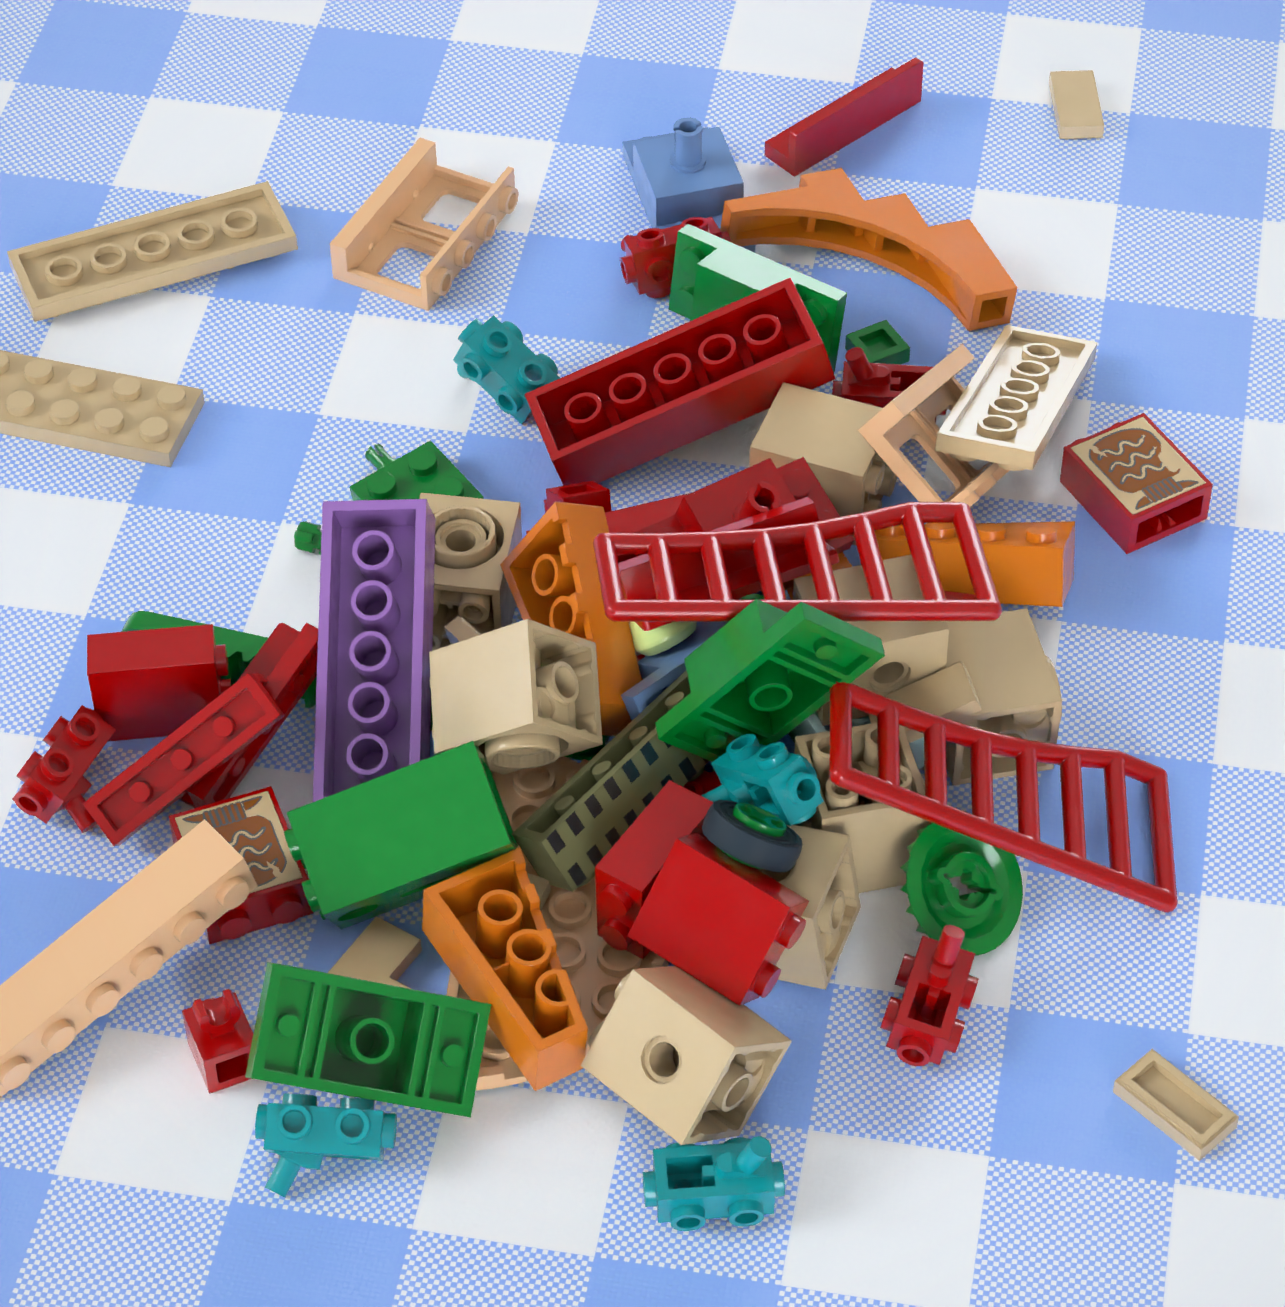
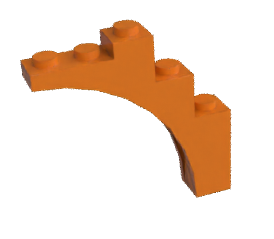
[720,168,1018,331]

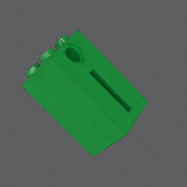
[284,741,519,930]

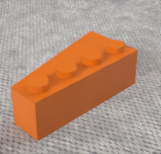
[500,501,642,736]
[875,521,1075,607]
[422,847,588,1091]

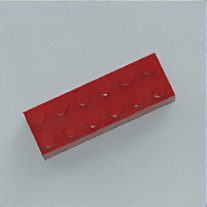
[524,277,836,486]

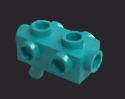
[453,315,560,425]
[701,734,824,826]
[255,1093,397,1197]
[642,1136,785,1231]

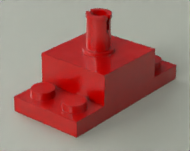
[634,457,854,600]

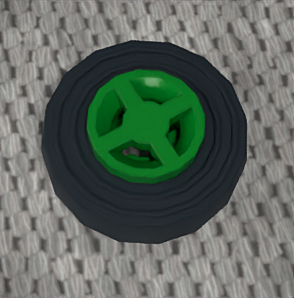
[702,800,803,872]

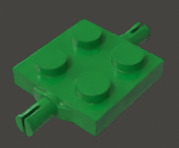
[349,440,484,501]

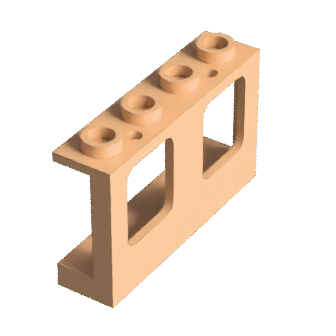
[330,137,519,311]
[858,343,1009,507]

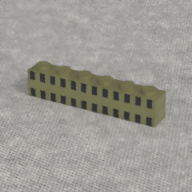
[512,671,709,892]

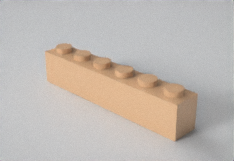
[0,819,258,1098]

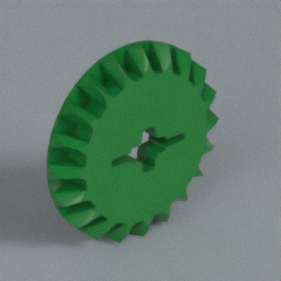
[900,823,1023,956]

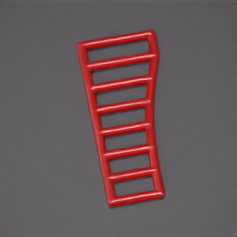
[593,502,1002,622]
[829,681,1178,913]

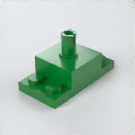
[668,224,847,372]
[655,594,885,762]
[245,962,491,1118]

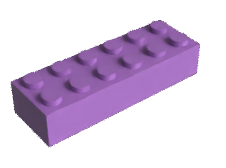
[313,499,436,802]

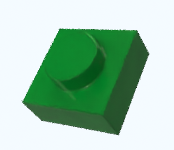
[845,320,910,365]

